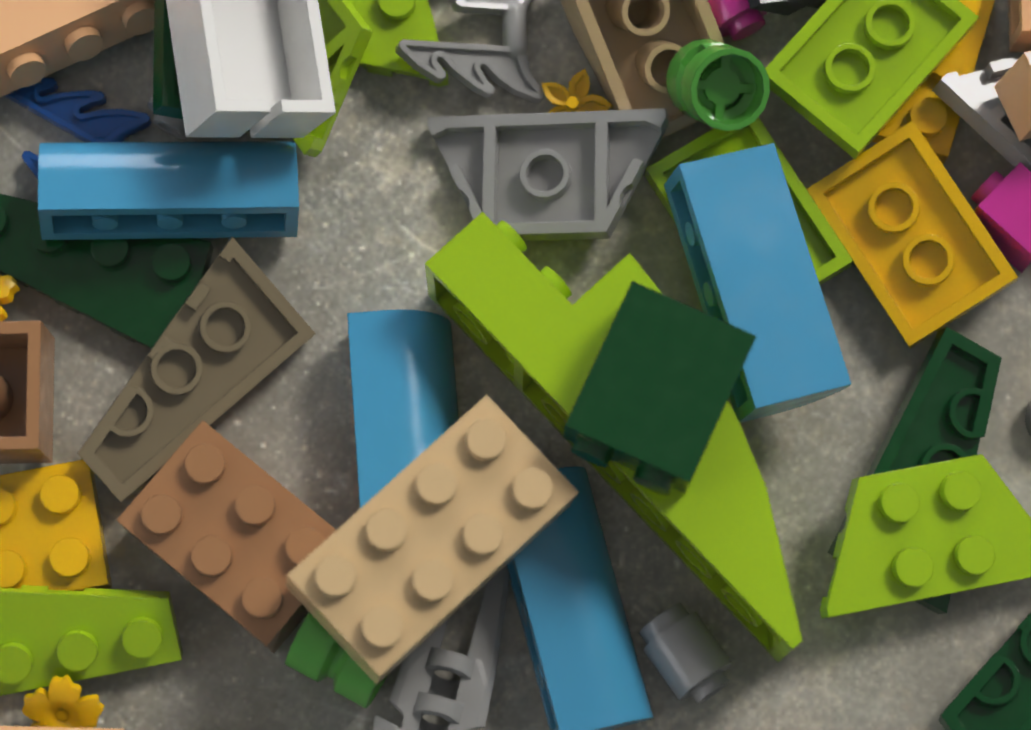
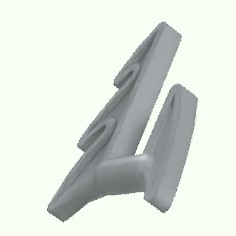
[395,0,545,103]

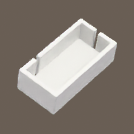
[166,0,336,138]

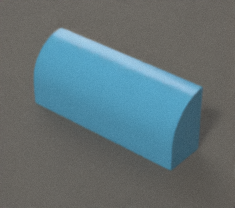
[38,141,299,240]
[664,143,852,423]
[347,309,459,508]
[507,466,654,730]

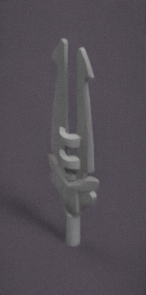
[373,565,509,730]

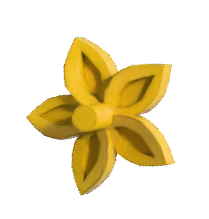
[541,69,613,113]

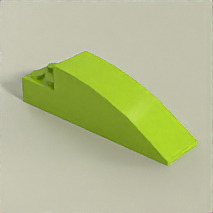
[425,212,803,662]

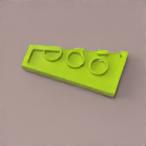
[0,585,183,696]

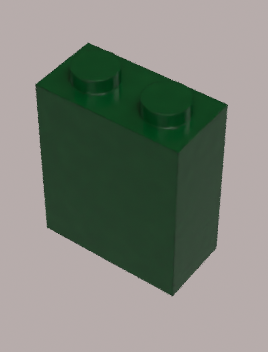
[563,281,756,495]

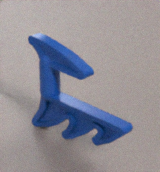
[4,78,151,179]

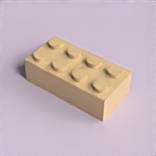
[286,395,579,685]

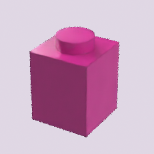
[971,162,1031,273]

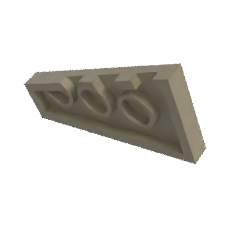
[77,237,316,502]

